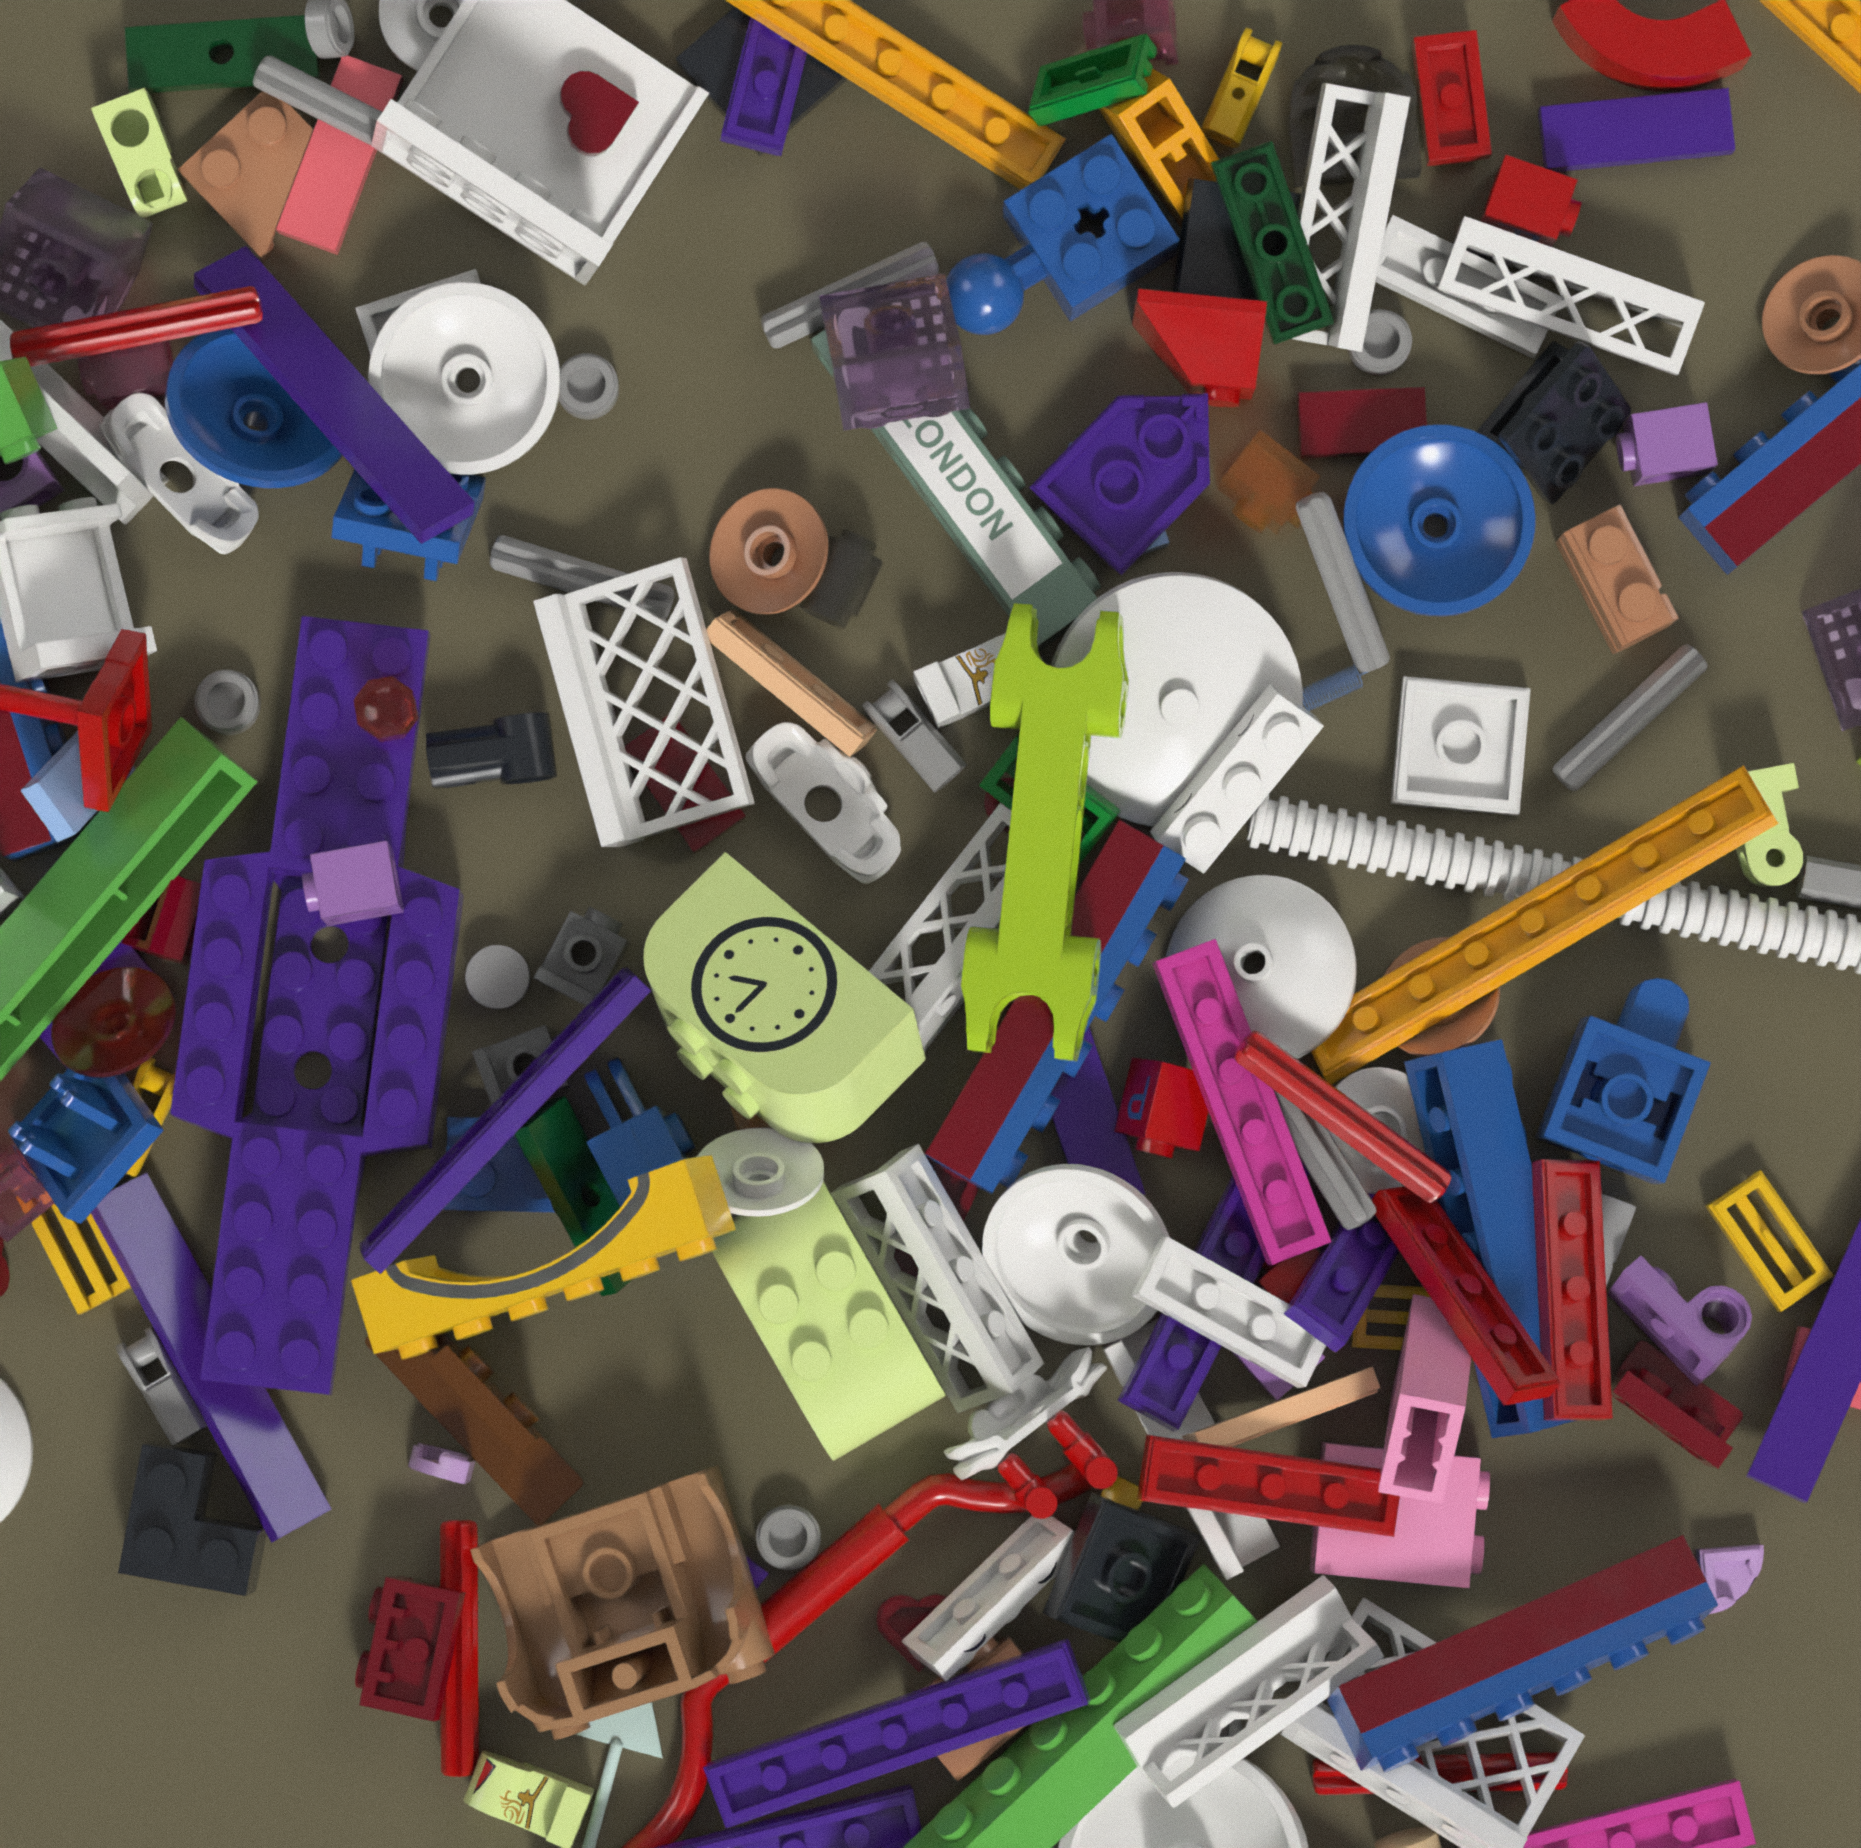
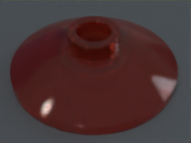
[51,967,176,1078]

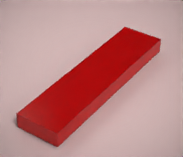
[1532,1159,1613,1420]
[1372,1186,1561,1406]
[1137,1434,1400,1537]

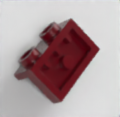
[1611,1340,1743,1469]
[355,1575,466,1722]

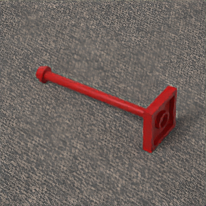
[0,629,152,812]

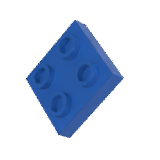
[331,469,486,581]
[8,1042,164,1224]

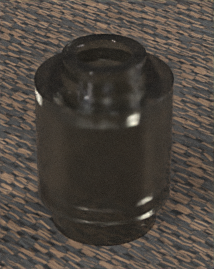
[799,530,883,629]

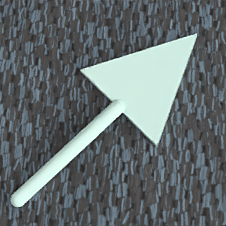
[575,1702,663,1848]

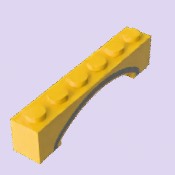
[351,1155,736,1360]

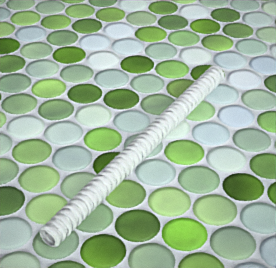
[1247,794,1861,974]

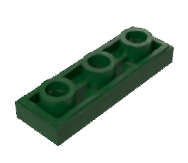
[124,15,320,93]
[1210,141,1334,345]
[514,1096,633,1297]

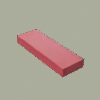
[276,55,404,255]

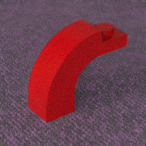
[1552,0,1752,92]

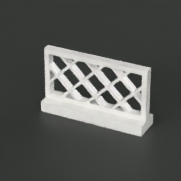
[0,320,169,525]
[533,557,755,847]
[1280,1597,1585,1848]

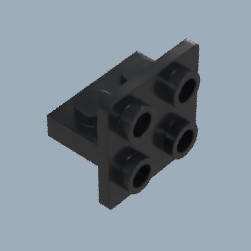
[1477,341,1631,504]

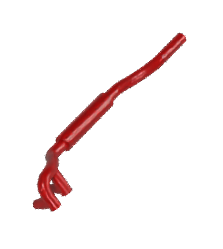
[621,1410,1118,1848]

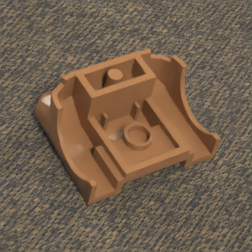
[470,1465,775,1740]

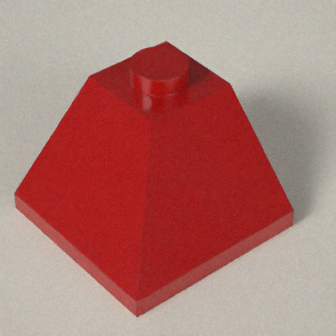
[1132,289,1267,407]

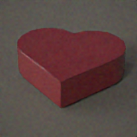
[559,71,639,156]
[876,1593,948,1672]

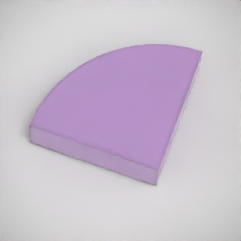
[408,1442,475,1484]
[1696,1544,1764,1614]

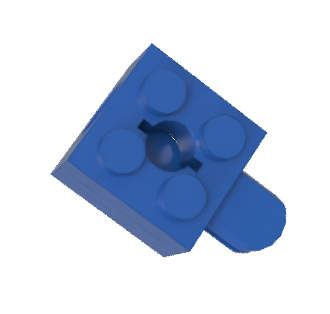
[1535,978,1711,1184]
[584,1057,696,1207]

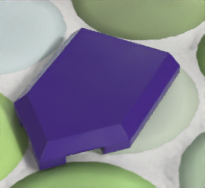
[1029,393,1210,576]

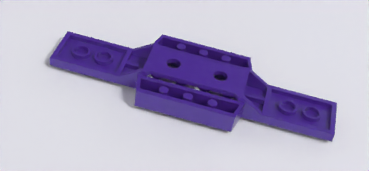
[170,616,464,1395]

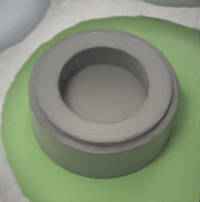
[305,0,355,60]
[1347,309,1412,376]
[559,353,619,420]
[195,670,261,735]
[465,945,531,1010]
[756,1504,821,1570]

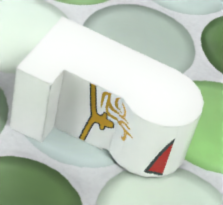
[913,633,1006,730]

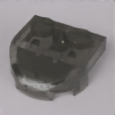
[1288,45,1422,187]

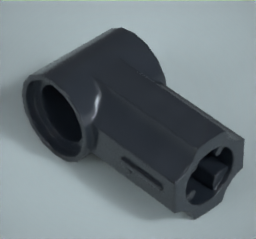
[426,712,557,789]

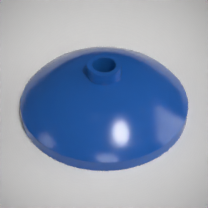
[165,329,343,488]
[1343,425,1535,617]

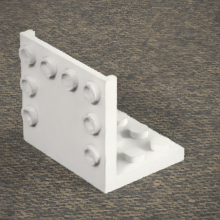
[371,0,709,286]

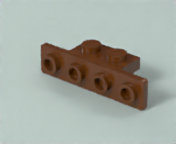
[365,1333,584,1525]

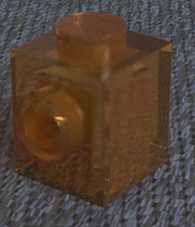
[1218,430,1321,535]

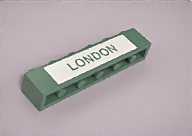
[811,295,1101,652]

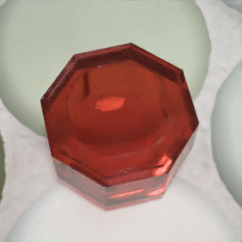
[354,676,419,742]

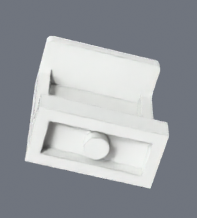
[0,497,157,683]

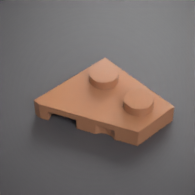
[177,91,313,262]

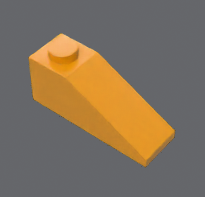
[1099,69,1219,227]

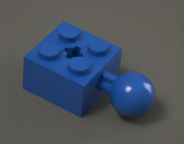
[943,134,1180,335]

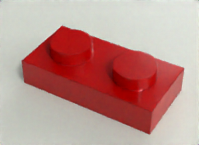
[1411,30,1492,166]

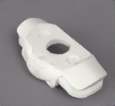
[99,393,259,555]
[746,722,901,884]
[944,1346,1107,1480]

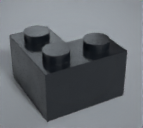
[118,1442,267,1596]

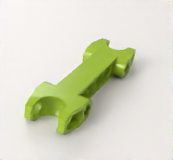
[961,603,1129,1062]

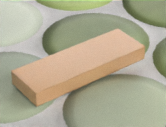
[706,610,877,757]
[1182,1367,1381,1447]

